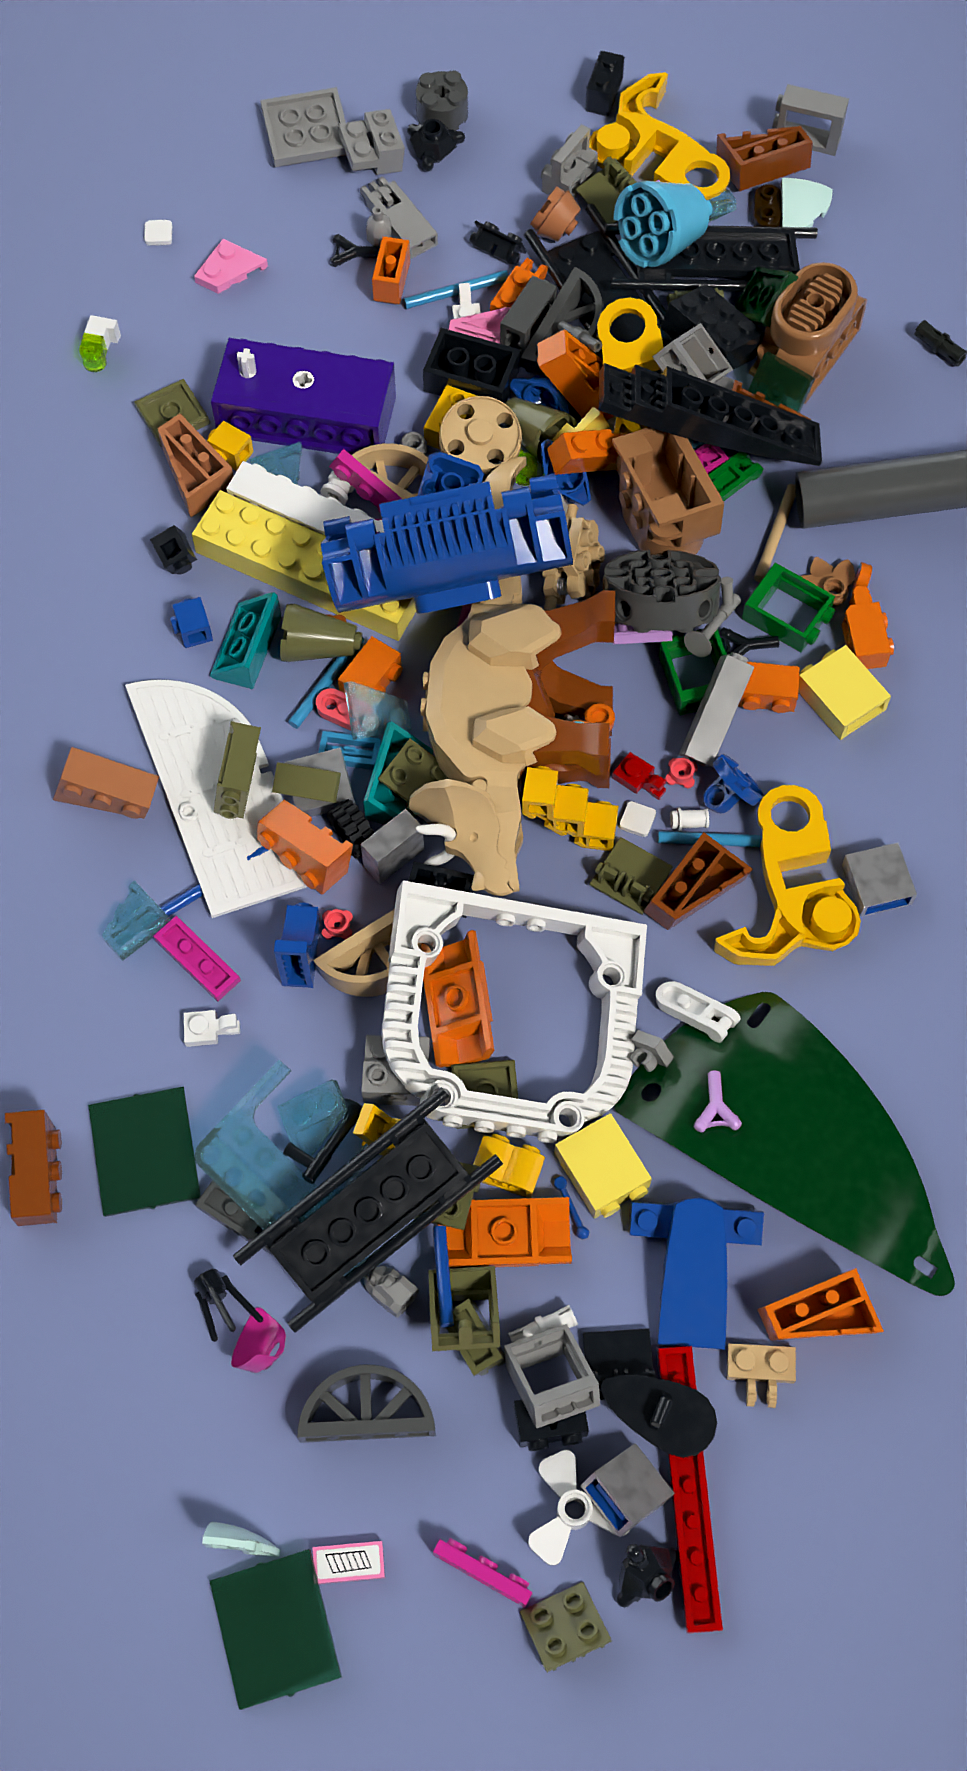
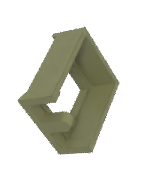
[214,721,261,819]
[428,1266,500,1351]

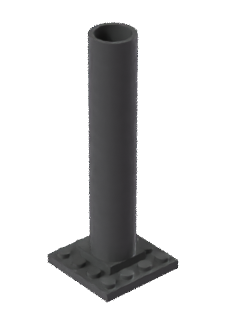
[795,450,967,529]

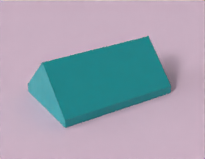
[210,592,281,689]
[363,721,433,824]

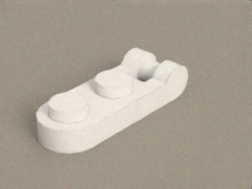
[656,981,741,1043]

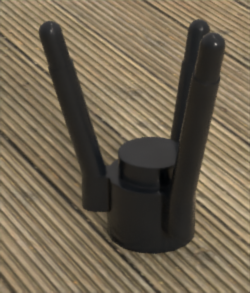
[194,1269,263,1342]

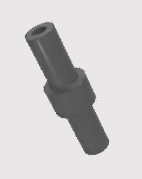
[558,321,602,352]

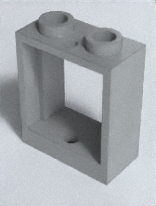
[772,84,849,156]
[653,323,733,384]
[504,1324,600,1429]

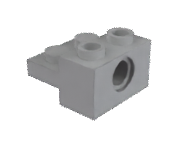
[338,109,405,175]
[541,124,598,198]
[362,1035,430,1106]

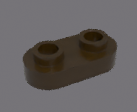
[753,184,782,227]

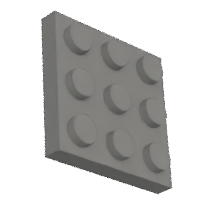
[260,87,346,167]

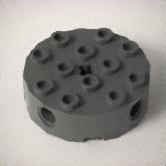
[603,550,721,633]

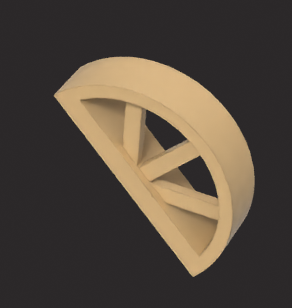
[352,444,428,499]
[313,909,431,997]

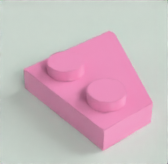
[194,239,268,294]
[448,307,510,344]

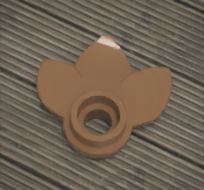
[801,557,855,605]

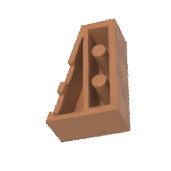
[157,413,234,518]
[53,747,159,819]

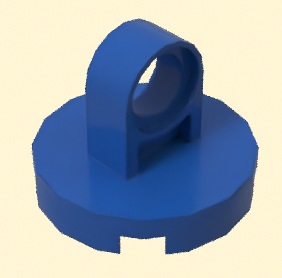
[703,754,763,814]

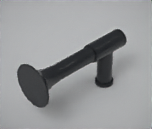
[283,1099,363,1184]

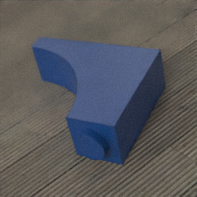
[274,903,320,988]

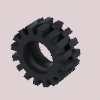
[327,799,374,859]

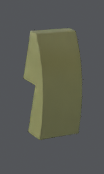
[272,762,341,803]

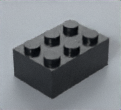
[661,283,765,370]
[423,328,520,403]

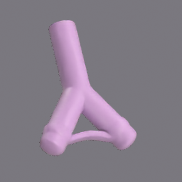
[694,1071,742,1133]

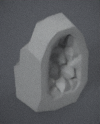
[364,1266,419,1318]

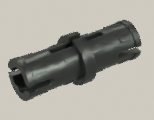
[914,320,967,367]

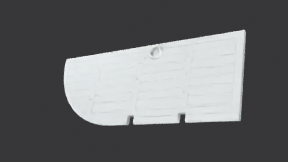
[125,680,307,918]

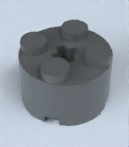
[416,70,468,131]

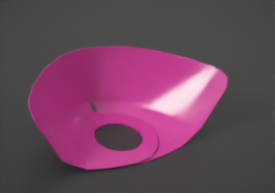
[231,1307,286,1373]

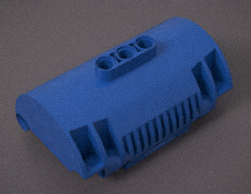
[321,473,573,614]

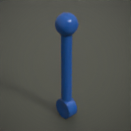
[554,1176,589,1239]

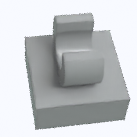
[630,1030,674,1072]

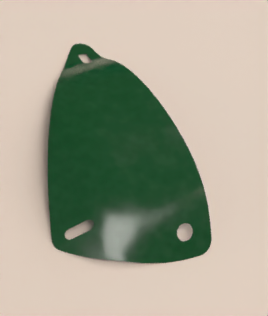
[614,992,955,1296]

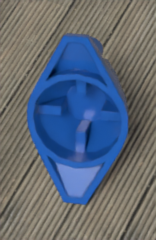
[510,375,569,414]
[540,439,591,506]

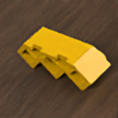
[522,766,618,851]

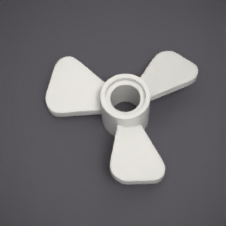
[528,1450,630,1566]

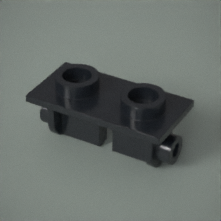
[469,220,527,265]

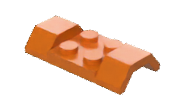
[423,930,495,1067]
[438,1197,572,1267]

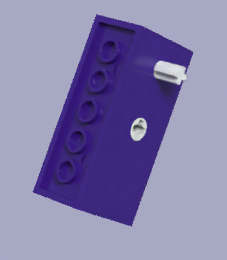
[211,338,396,455]

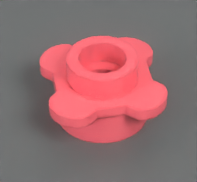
[665,758,698,789]
[322,909,353,940]

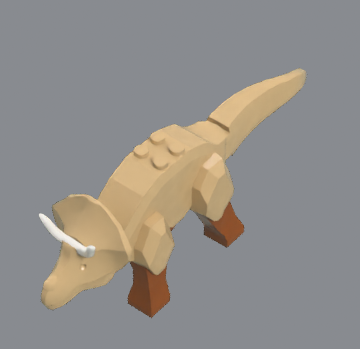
[409,457,616,896]

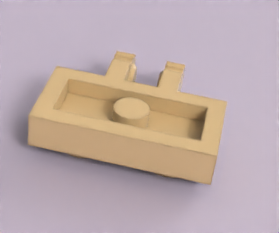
[727,1343,796,1408]

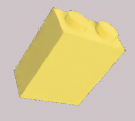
[798,645,891,740]
[554,1113,652,1219]

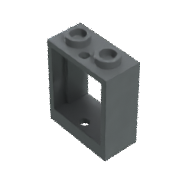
[500,276,557,368]

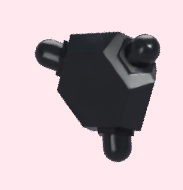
[407,119,465,171]
[616,1544,679,1608]

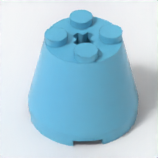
[614,181,712,268]

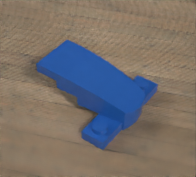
[629,1198,764,1350]

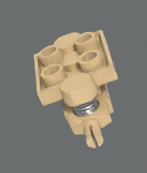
[542,504,605,610]

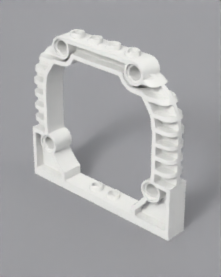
[382,880,647,1143]

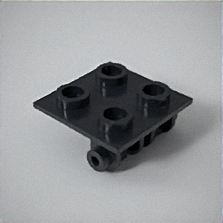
[583,1328,656,1400]

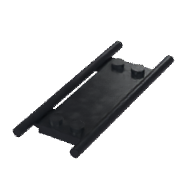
[524,204,674,354]
[605,223,818,292]
[233,1087,503,1333]

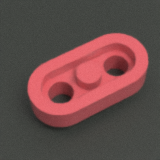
[316,688,372,732]

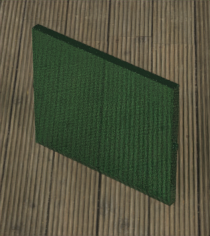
[88,1087,201,1217]
[210,1549,342,1710]

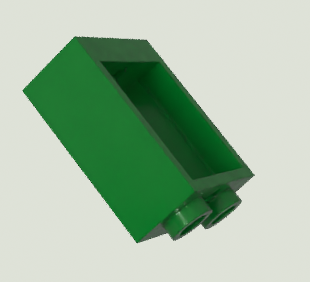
[742,562,836,653]
[658,629,727,716]

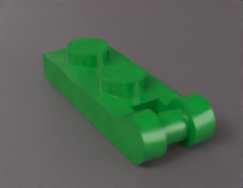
[709,451,764,501]

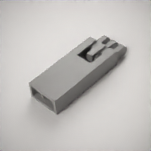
[360,176,438,259]

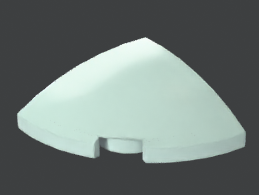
[780,178,832,227]
[202,1522,280,1557]

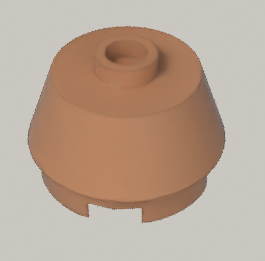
[530,186,581,242]

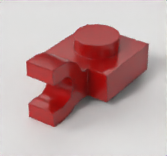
[612,752,666,800]

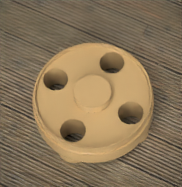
[439,396,522,480]

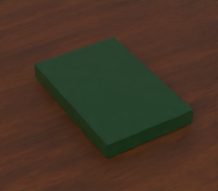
[734,267,798,327]

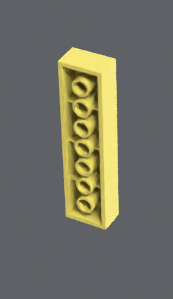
[192,490,416,642]

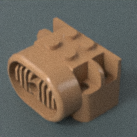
[749,262,867,404]
[612,427,724,555]

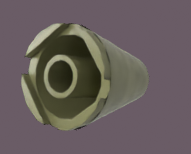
[504,397,577,464]
[280,604,362,662]

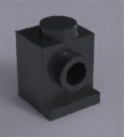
[150,525,197,575]

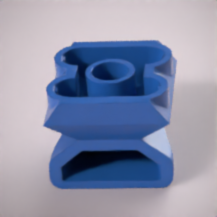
[417,452,484,496]

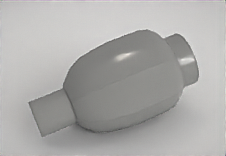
[366,206,392,247]

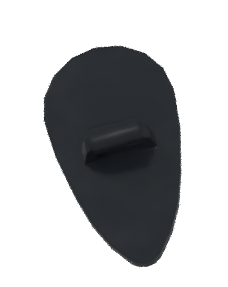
[600,1375,717,1458]

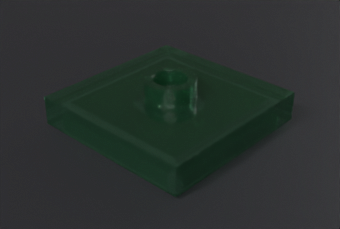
[748,352,815,413]

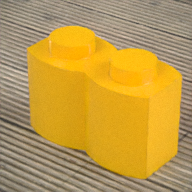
[473,1134,545,1198]

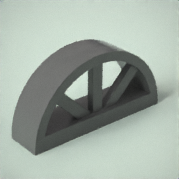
[521,267,605,376]
[297,1365,436,1443]

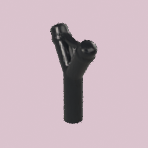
[330,234,380,267]
[719,627,779,656]

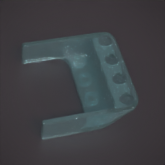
[195,1060,369,1230]

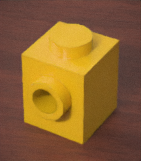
[207,421,254,471]

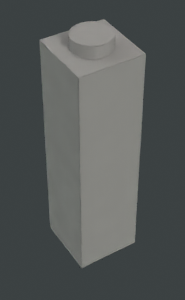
[679,652,754,767]

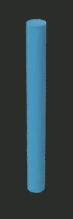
[404,270,509,309]
[288,637,365,729]
[658,831,762,847]

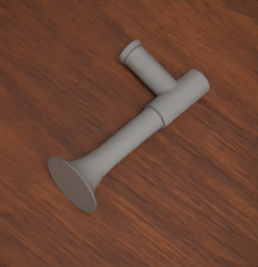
[684,577,741,657]

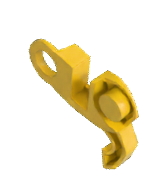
[589,72,730,200]
[592,297,664,472]
[714,785,861,966]

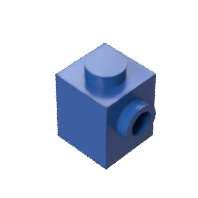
[170,597,213,648]

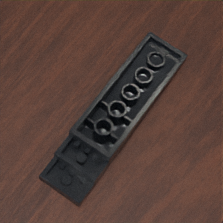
[598,363,822,466]

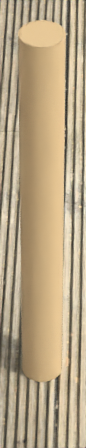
[754,484,796,582]

